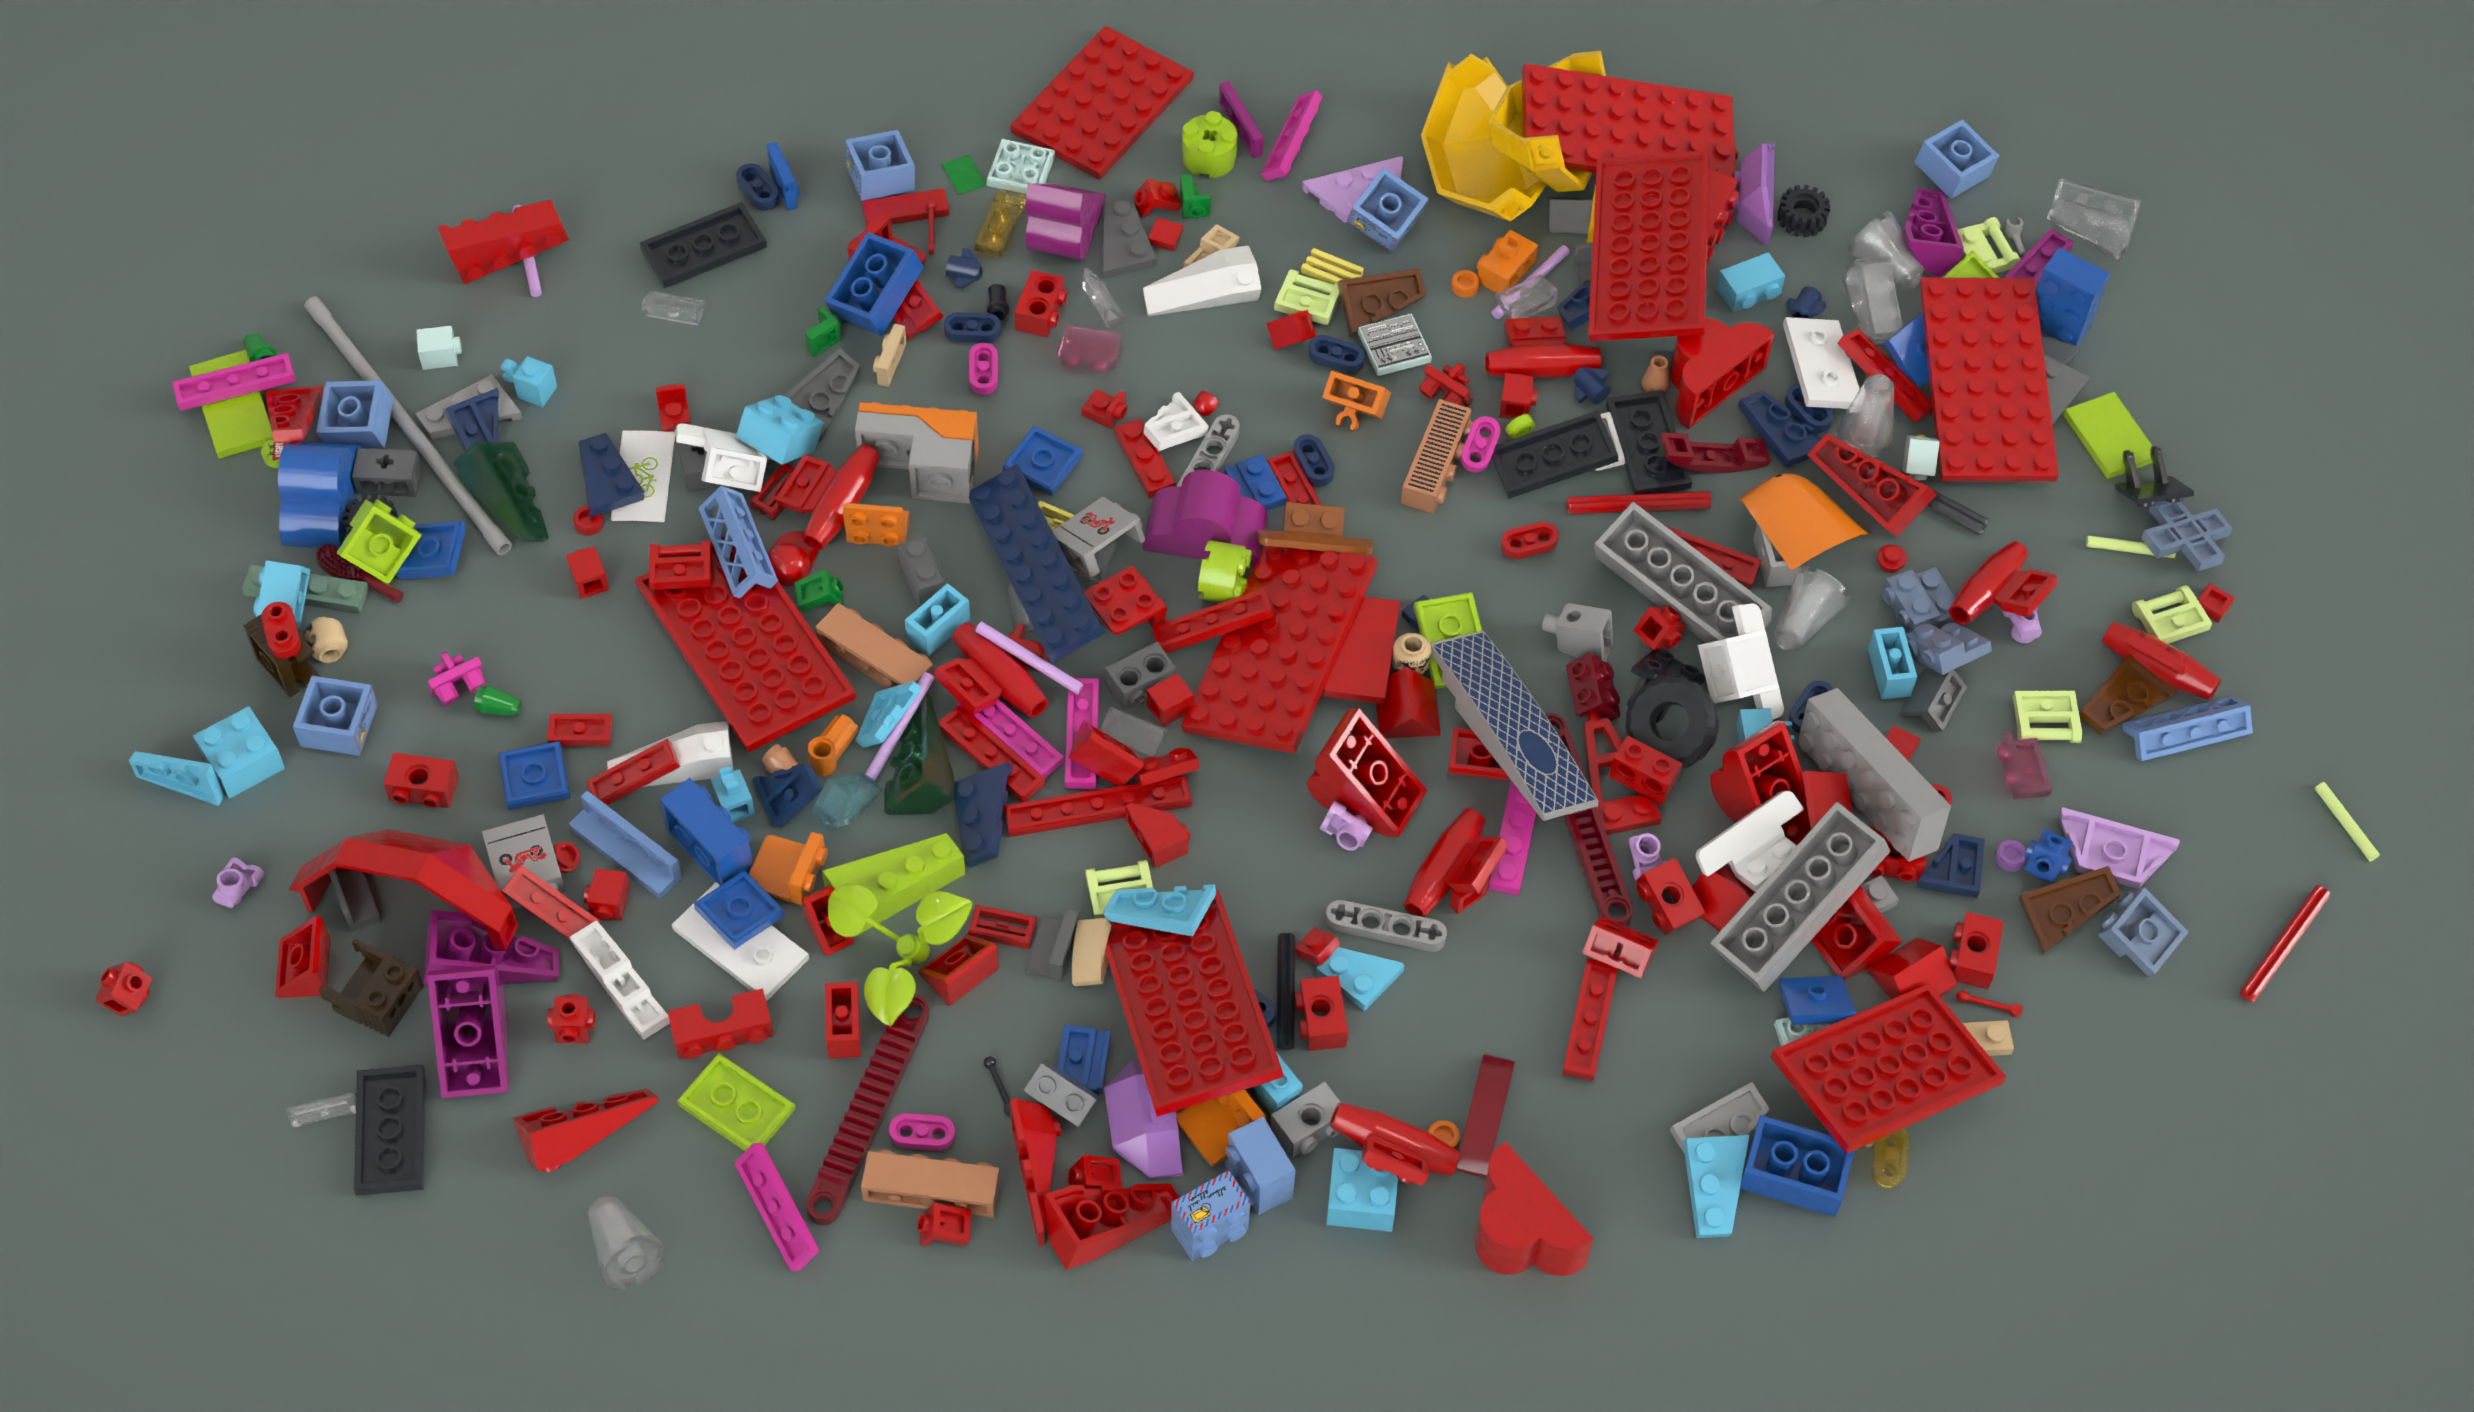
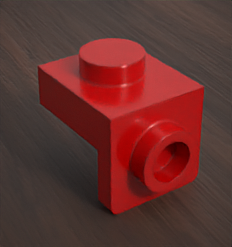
[1134,179,1182,217]

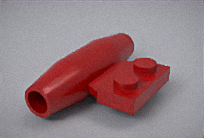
[1485,316,1601,379]
[775,445,880,550]
[1949,541,2057,625]
[934,622,1048,718]
[2102,622,2221,701]
[1404,808,1508,917]
[1329,1102,1460,1186]

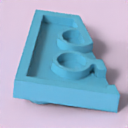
[129,751,225,806]
[1103,884,1216,936]
[1683,1135,1749,1238]

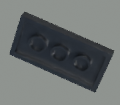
[640,202,767,288]
[1606,390,1692,494]
[1491,410,1619,499]
[354,1065,425,1196]

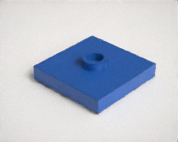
[1883,313,1929,388]
[1003,425,1083,496]
[396,521,466,580]
[498,741,570,810]
[694,870,784,950]
[1778,975,1856,1025]

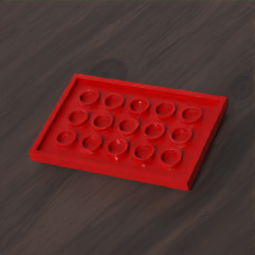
[1010,25,1194,180]
[1771,983,2006,1154]

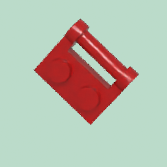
[649,540,712,590]

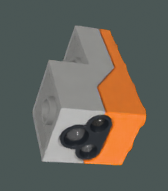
[855,402,979,504]

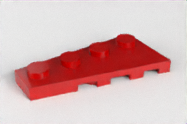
[265,385,324,444]

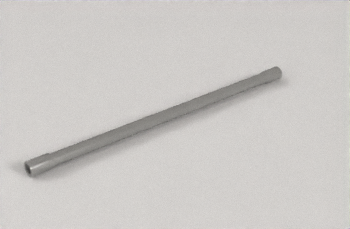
[304,296,512,555]

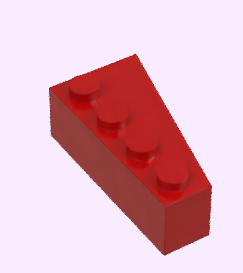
[437,199,569,284]
[1807,434,1937,537]

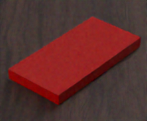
[1324,597,1400,704]

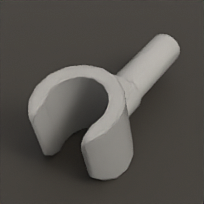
[2004,217,2026,256]

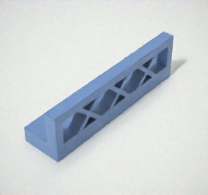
[699,486,778,598]
[2122,696,2253,761]
[568,791,682,900]

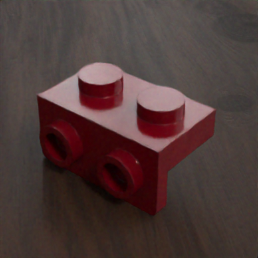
[1566,652,1621,721]

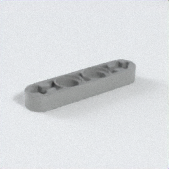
[1177,414,1240,487]
[1326,900,1447,952]

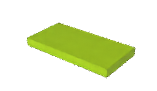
[189,350,273,459]

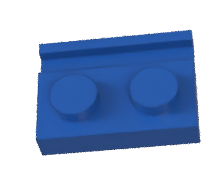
[766,142,800,211]
[1224,454,1287,511]
[1057,1025,1111,1094]

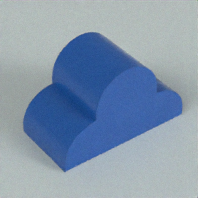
[278,441,363,548]

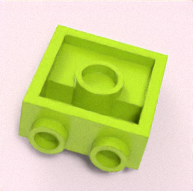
[336,499,422,584]

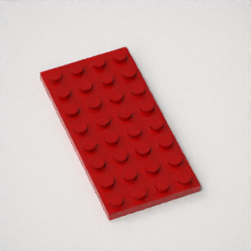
[1521,63,1737,189]
[1588,150,1710,342]
[1919,277,2059,482]
[635,535,856,753]
[1181,545,1378,754]
[1105,889,1284,1117]

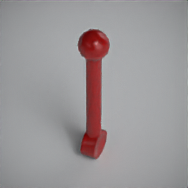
[926,201,937,254]
[1956,990,2023,1017]

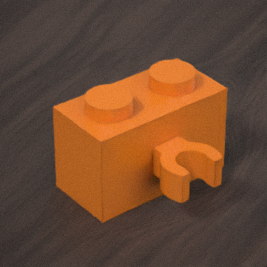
[1476,229,1538,298]
[1322,370,1391,431]

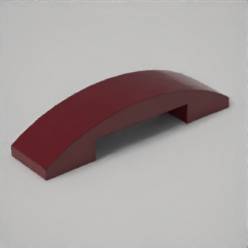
[1659,432,1771,473]
[1455,1054,1515,1178]

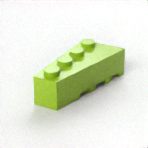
[822,833,965,933]

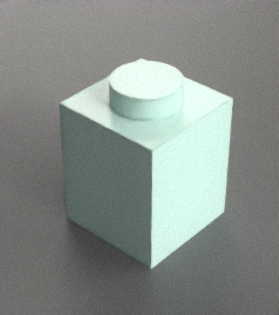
[417,326,462,370]
[1902,435,1940,480]

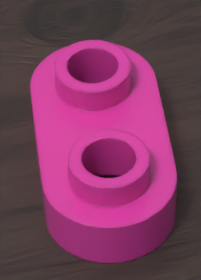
[969,343,998,395]
[1461,416,1501,473]
[889,1113,955,1151]

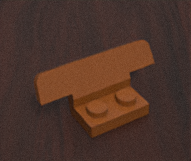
[1256,502,1373,555]

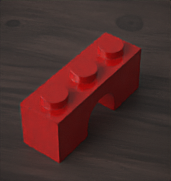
[667,988,774,1059]

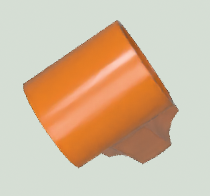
[808,714,859,776]

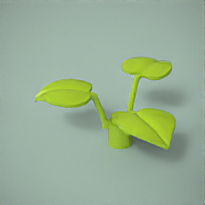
[828,884,973,1026]

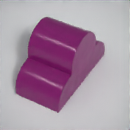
[1025,183,1106,261]
[1142,470,1269,567]
[427,965,509,1098]

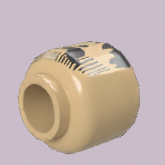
[304,617,348,663]
[1392,633,1432,675]

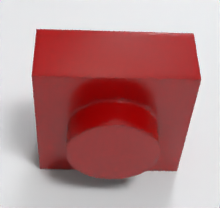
[1295,927,1340,966]

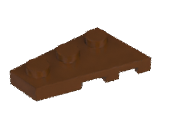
[1337,268,1426,337]
[2019,866,2121,954]

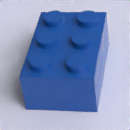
[824,232,924,336]
[2036,247,2110,346]
[660,778,754,885]
[1740,1115,1855,1217]

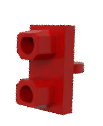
[1419,363,1473,407]

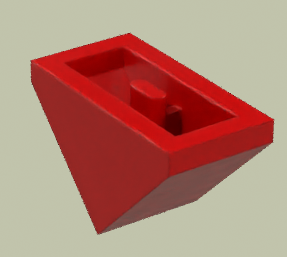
[801,885,854,956]

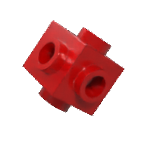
[1633,606,1687,650]
[94,962,152,1016]
[547,994,596,1044]

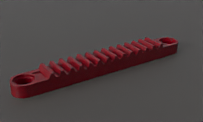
[1545,713,1633,926]
[806,995,929,1226]

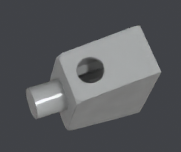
[1542,603,1614,662]

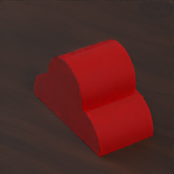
[1670,317,1774,430]
[1307,708,1427,837]
[1710,721,1811,845]
[1475,1142,1594,1276]

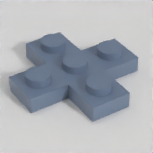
[2141,501,2233,571]

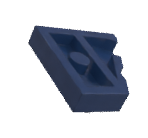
[445,388,499,463]
[752,763,823,828]
[1917,833,1985,898]

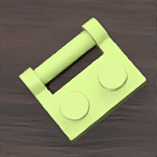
[1957,217,2021,273]
[1274,269,1341,326]
[2132,585,2212,644]
[2012,691,2082,743]
[1085,860,1153,919]

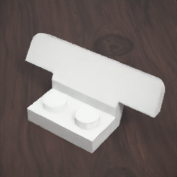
[675,423,775,492]
[1698,603,1784,720]
[1696,791,1804,892]

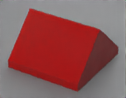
[1375,667,1440,739]
[1069,720,1145,786]
[1447,727,1510,782]
[1802,771,1853,830]
[1692,864,1755,932]
[275,915,331,998]
[918,934,999,1006]
[1867,937,1957,999]

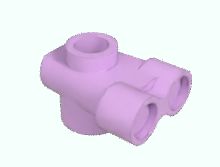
[2002,607,2042,643]
[1319,801,1373,851]
[1628,833,1667,885]
[212,858,265,908]

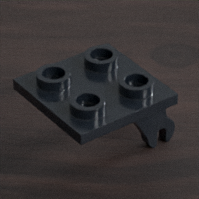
[2115,446,2194,507]
[1627,649,1706,723]

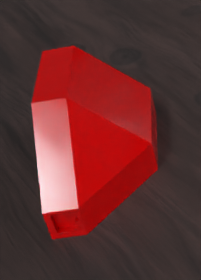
[288,829,518,951]

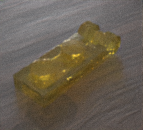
[975,189,1026,257]

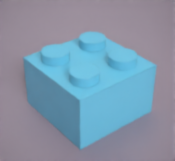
[736,395,824,465]
[193,706,285,799]
[1326,1148,1398,1232]

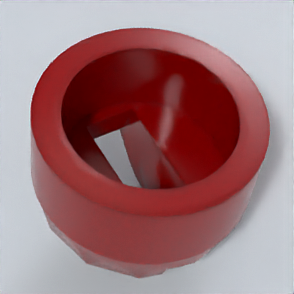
[1194,391,1219,416]

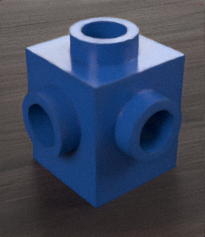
[2024,829,2073,883]

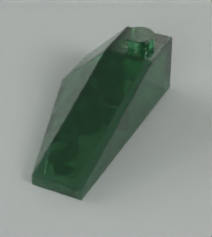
[453,442,549,542]
[884,693,955,815]

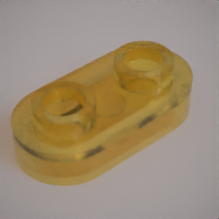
[1872,1128,1909,1188]

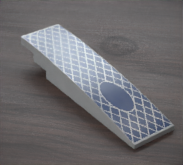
[1430,631,1599,821]

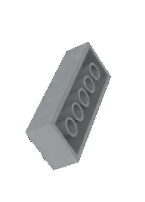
[1594,502,1772,643]
[1797,688,1951,862]
[1710,802,1890,992]

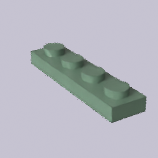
[242,564,369,614]

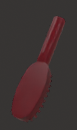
[316,544,403,603]

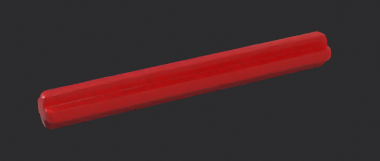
[1566,491,1711,514]
[2240,885,2330,1002]

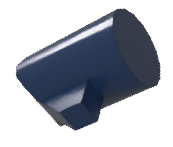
[946,248,983,289]
[1786,286,1826,319]
[1574,367,1611,405]

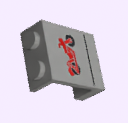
[1053,496,1145,578]
[482,814,566,908]

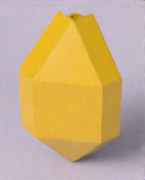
[1488,51,1606,192]
[1421,54,1546,221]

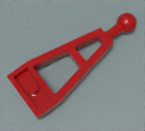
[1583,711,1662,835]

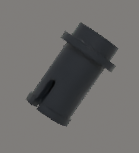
[987,284,1009,320]

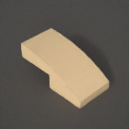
[1183,224,1239,268]
[1072,918,1111,987]

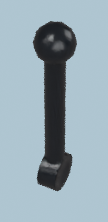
[983,1056,1011,1117]

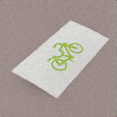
[611,431,675,522]

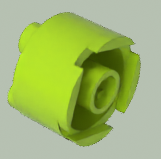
[1182,111,1237,178]
[1198,540,1252,603]

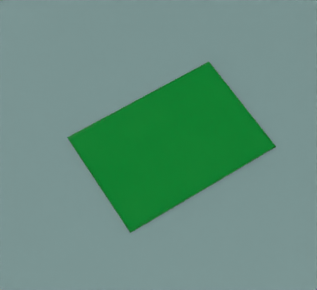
[942,154,987,195]

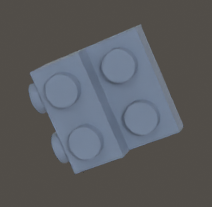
[1882,567,1955,633]
[1905,622,1992,675]
[2098,887,2188,977]

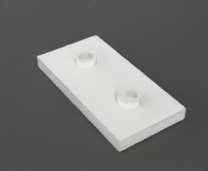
[1783,317,1863,409]
[672,882,809,1001]

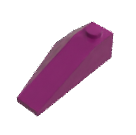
[1903,188,1964,277]
[422,909,559,984]

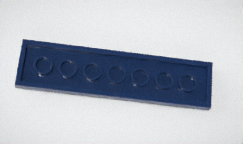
[968,464,1105,663]

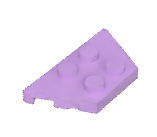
[1302,156,1403,223]
[2059,807,2180,889]

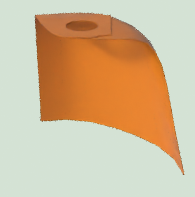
[1739,473,1870,571]

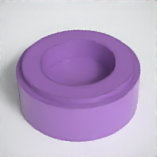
[1995,839,2027,872]

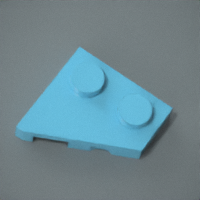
[855,681,922,748]
[1316,947,1405,1012]

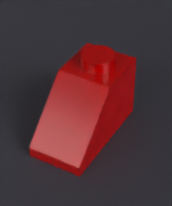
[1125,803,1190,868]

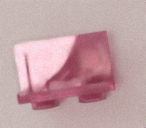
[1057,324,1122,372]
[1997,732,2052,800]

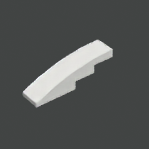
[570,920,670,1040]

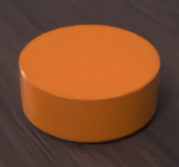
[1451,270,1480,298]
[1428,1120,1460,1149]

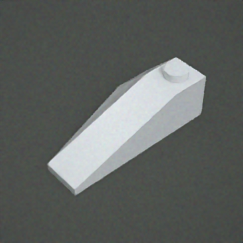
[1143,246,1261,316]
[607,721,733,787]

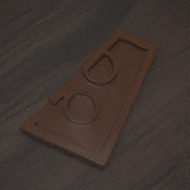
[2079,654,2178,735]

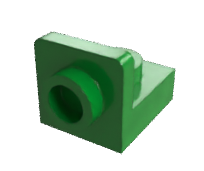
[1179,174,1212,218]
[805,306,841,357]
[794,569,845,612]

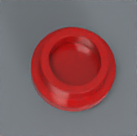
[1877,545,1907,573]
[553,842,580,873]

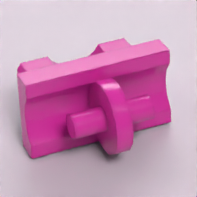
[428,651,485,706]

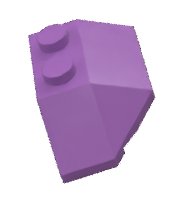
[1732,142,1775,245]
[1104,1059,1183,1180]

